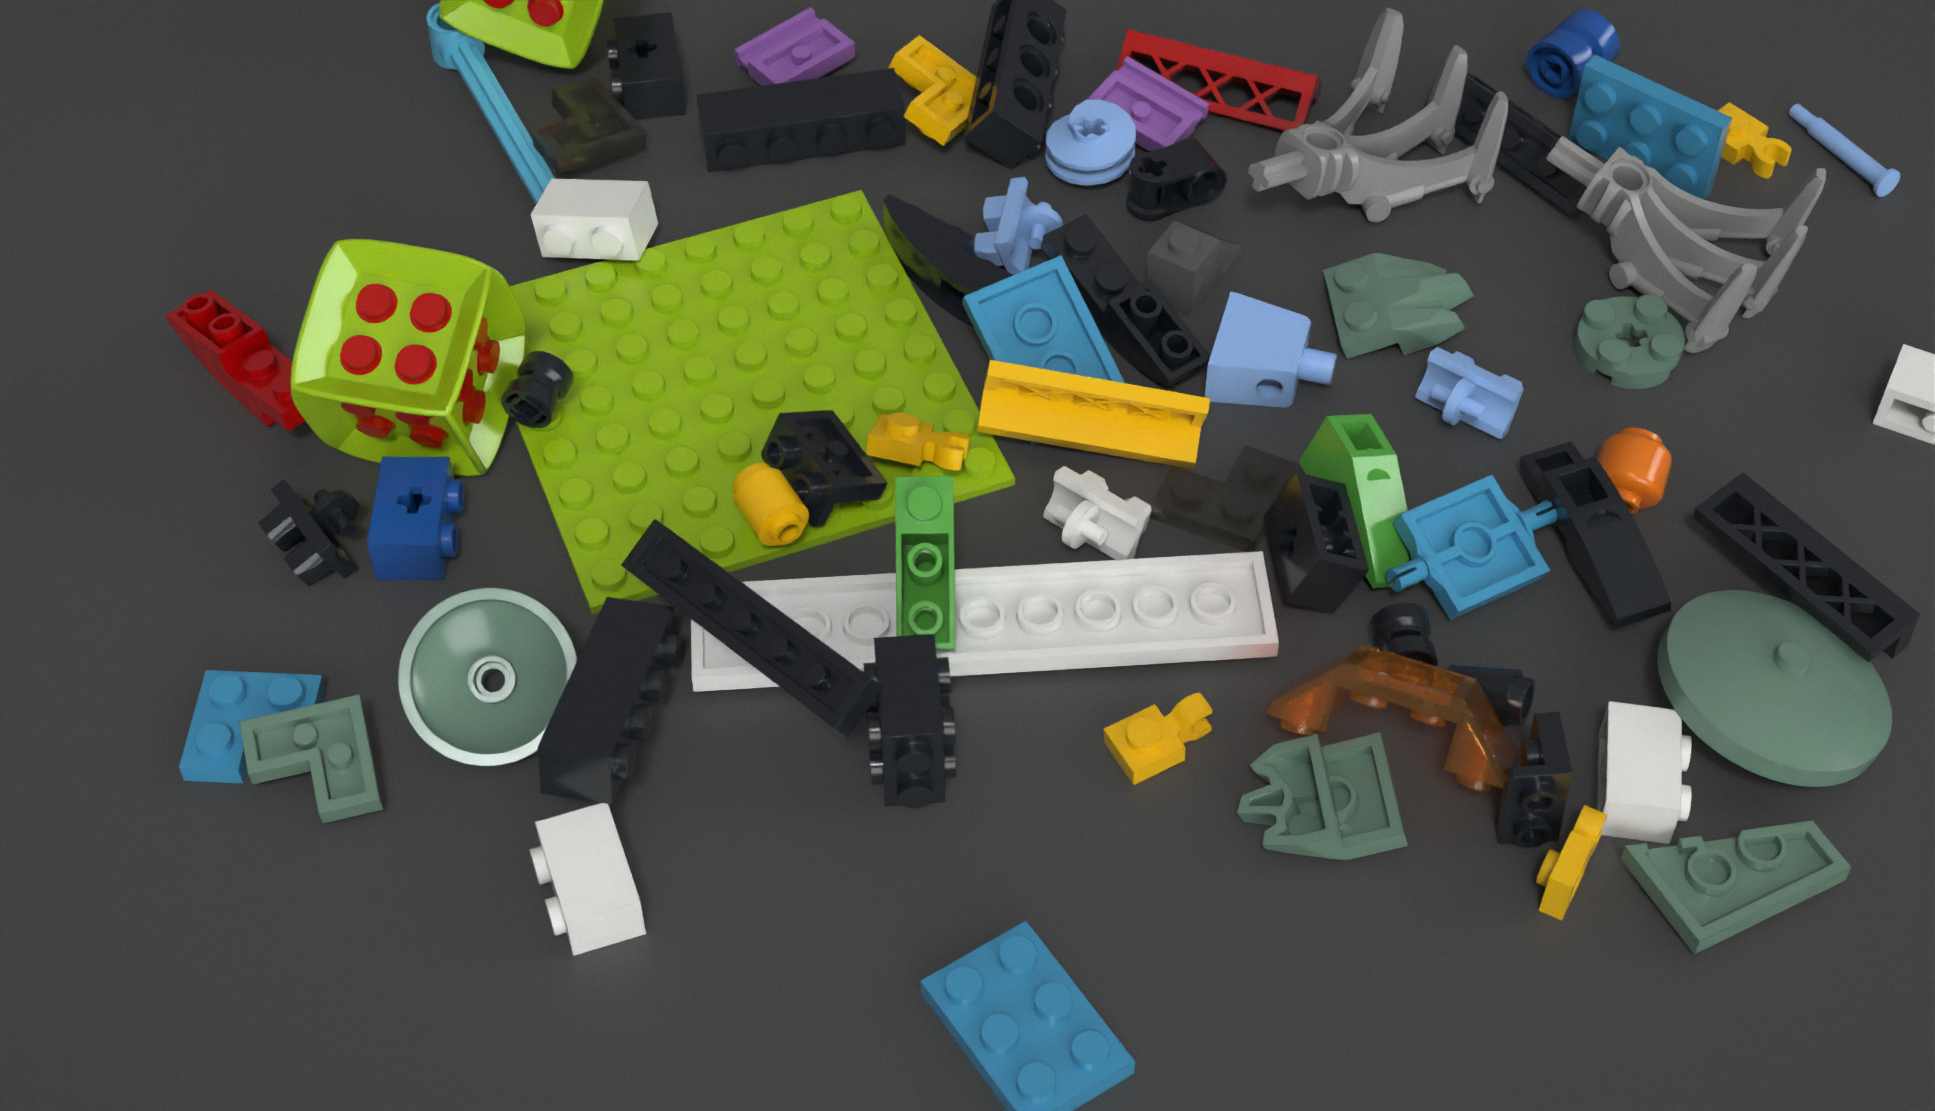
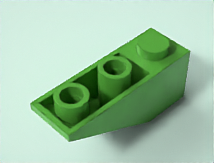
[1298,414,1419,588]
[895,476,955,650]

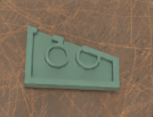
[1621,820,1852,954]

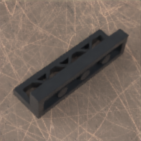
[1423,72,1587,217]
[1693,473,1920,662]

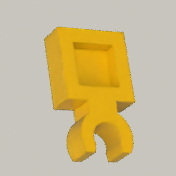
[1718,102,1792,179]
[866,413,970,471]
[1536,805,1608,921]

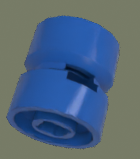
[1526,9,1620,99]

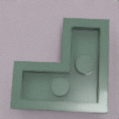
[239,694,383,824]

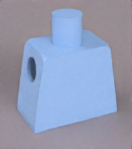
[1205,292,1337,408]

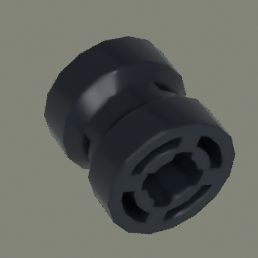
[501,351,574,428]
[1370,603,1438,684]

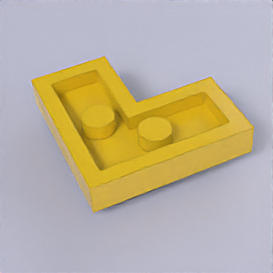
[888,35,976,146]

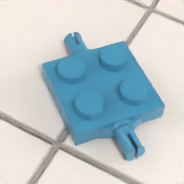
[1386,475,1557,621]

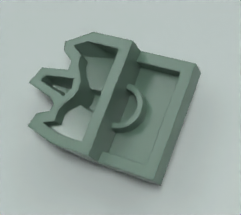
[1323,253,1474,359]
[1237,732,1408,860]

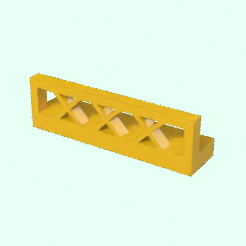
[976,360,1210,469]

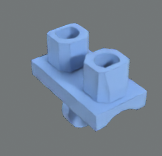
[974,177,1063,275]
[1415,347,1524,440]

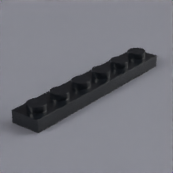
[621,518,884,737]

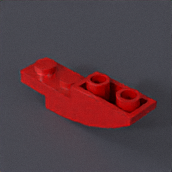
[165,289,305,431]

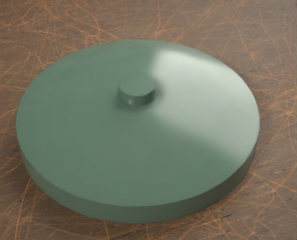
[1657,590,1892,787]

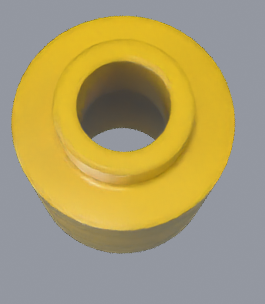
[732,463,809,546]

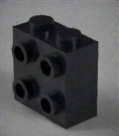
[863,634,956,808]

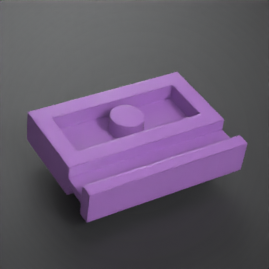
[734,7,855,86]
[1087,56,1209,152]

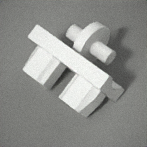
[1043,466,1152,560]

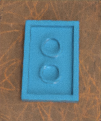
[1568,55,1732,200]
[962,255,1125,445]
[920,920,1135,1111]

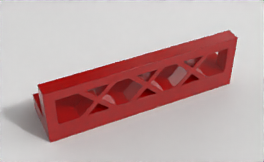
[1116,29,1323,131]

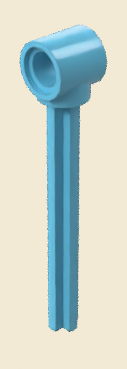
[426,3,555,205]

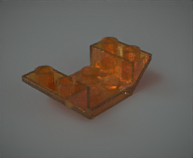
[1266,644,1518,791]

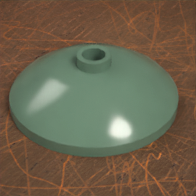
[398,588,578,767]

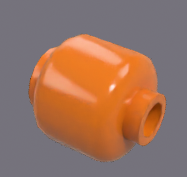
[1597,427,1672,514]

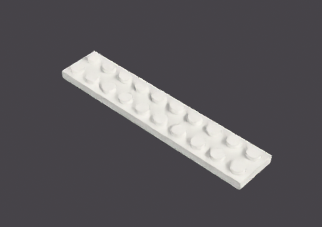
[691,551,1279,692]

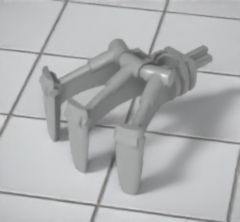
[1248,8,1508,222]
[1546,136,1826,353]

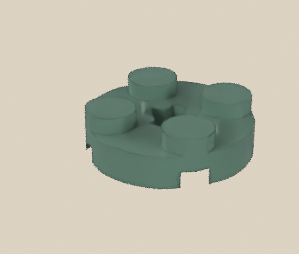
[1574,294,1685,389]

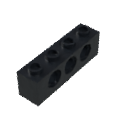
[963,0,1067,169]

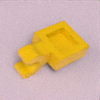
[1103,692,1213,785]

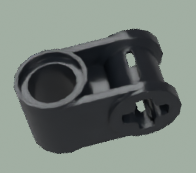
[1126,138,1227,221]

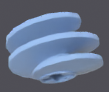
[1045,99,1136,186]

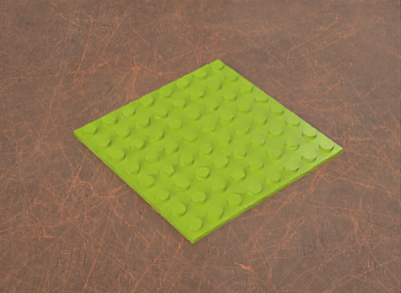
[510,190,1015,615]

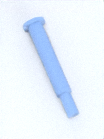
[1789,103,1901,197]

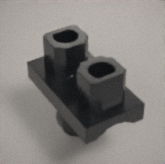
[258,479,359,586]

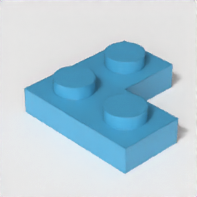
[179,670,326,783]

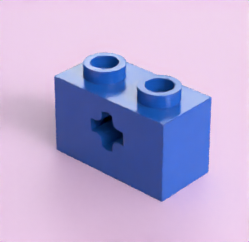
[367,457,465,580]

